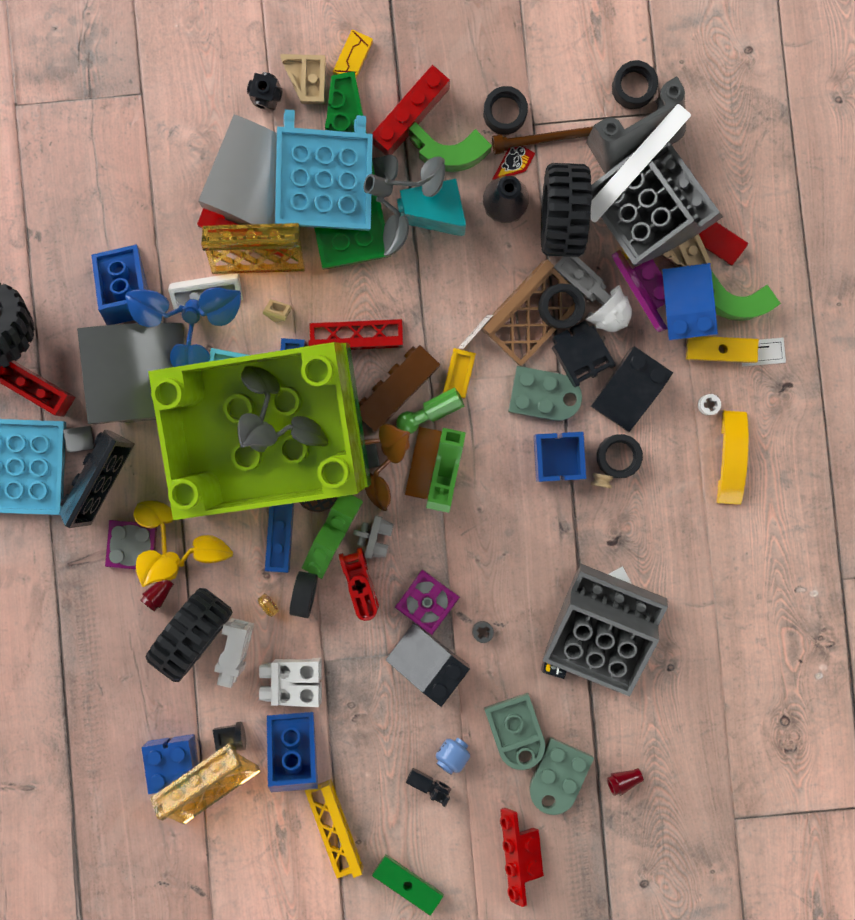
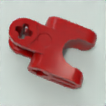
[339,547,379,621]

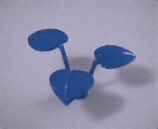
[125,287,241,367]

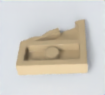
[280,54,326,105]
[662,234,713,267]

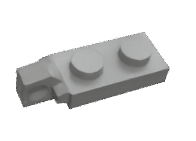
[553,256,611,305]

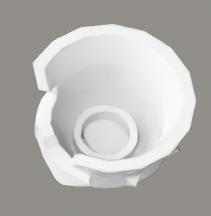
[585,285,632,332]

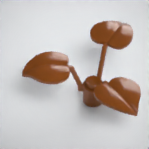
[365,424,410,511]

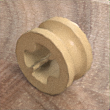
[591,473,613,488]

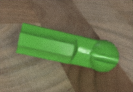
[396,388,465,434]

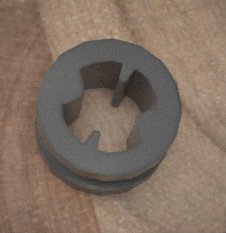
[472,621,494,643]

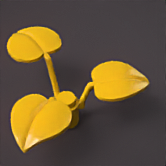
[133,501,233,587]

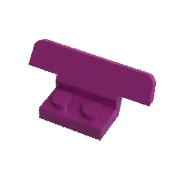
[612,250,668,332]

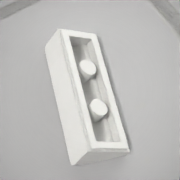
[168,273,243,310]

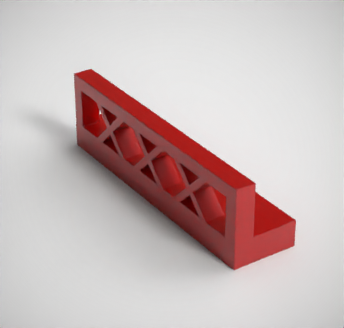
[308,319,404,350]

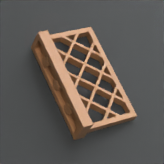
[481,259,585,366]

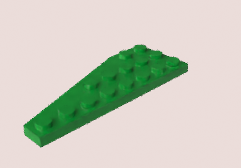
[314,71,391,270]

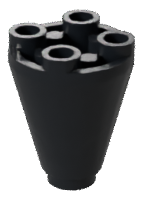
[483,176,529,223]

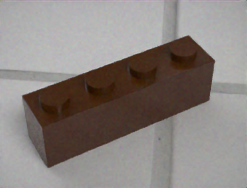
[359,345,440,433]

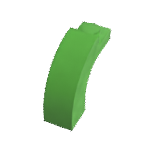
[409,122,492,172]
[711,270,781,321]
[426,428,466,513]

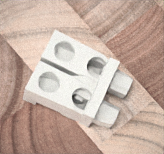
[214,618,254,688]
[259,658,322,707]

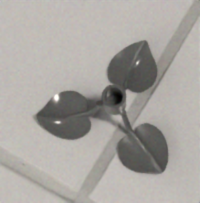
[364,155,445,256]
[238,366,328,452]

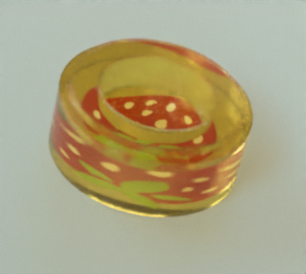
[258,593,279,617]

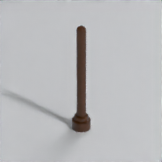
[492,126,593,155]

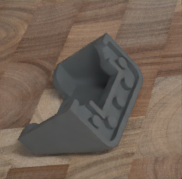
[586,76,686,174]

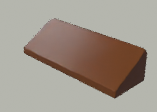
[405,427,442,500]

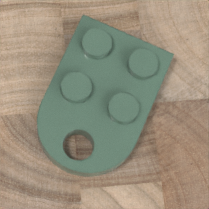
[508,366,582,421]
[484,693,545,770]
[529,737,594,815]

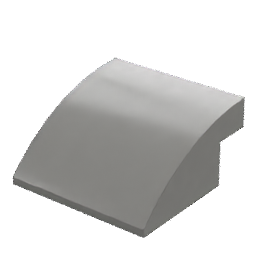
[198,114,302,249]

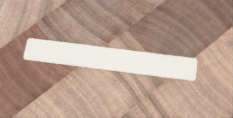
[591,104,691,222]

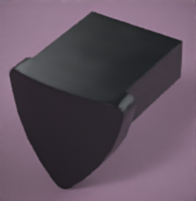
[213,722,246,753]

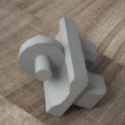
[353,515,394,559]

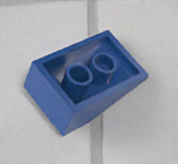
[91,244,148,325]
[662,263,718,340]
[267,712,318,793]

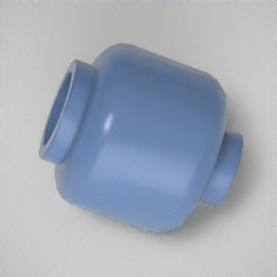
[436,738,470,775]

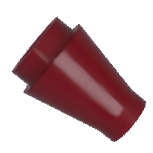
[140,580,174,612]
[607,768,644,796]

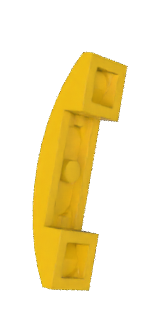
[717,410,749,505]

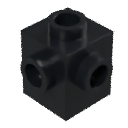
[247,72,283,110]

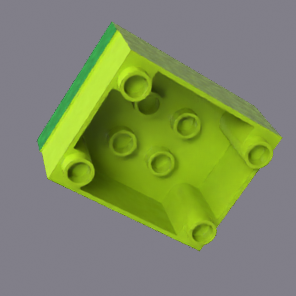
[148,342,371,520]

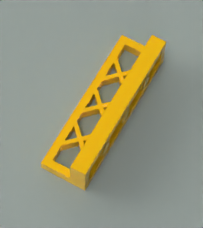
[305,779,364,879]

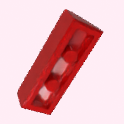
[699,222,749,266]

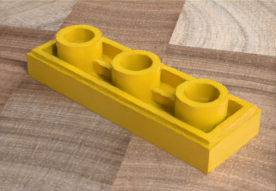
[686,336,759,363]

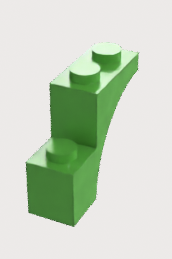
[302,495,363,579]

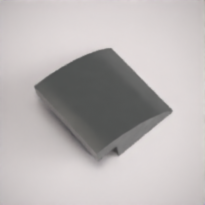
[591,141,723,266]
[77,323,185,425]
[543,564,668,697]

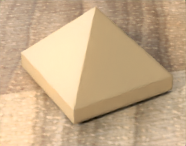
[263,299,292,323]

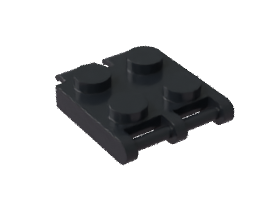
[552,321,616,388]

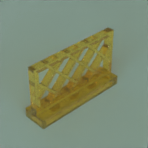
[201,223,305,274]
[150,743,260,824]

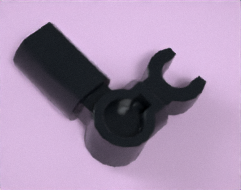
[406,768,451,807]

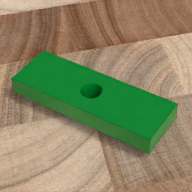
[372,854,444,916]

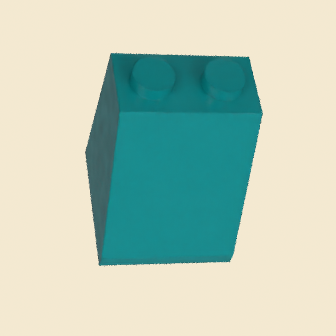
[397,178,466,236]

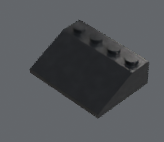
[59,430,135,528]

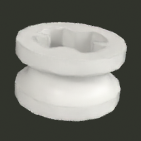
[698,394,721,415]

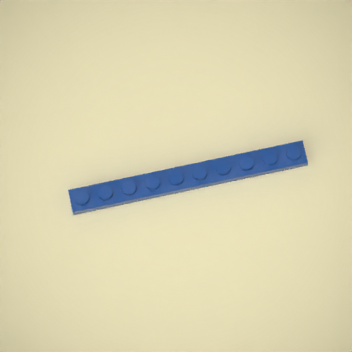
[265,338,306,573]

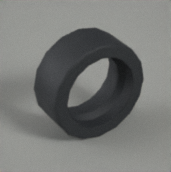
[612,60,658,109]
[483,86,528,135]
[538,284,585,328]
[596,434,643,478]
[289,571,318,618]

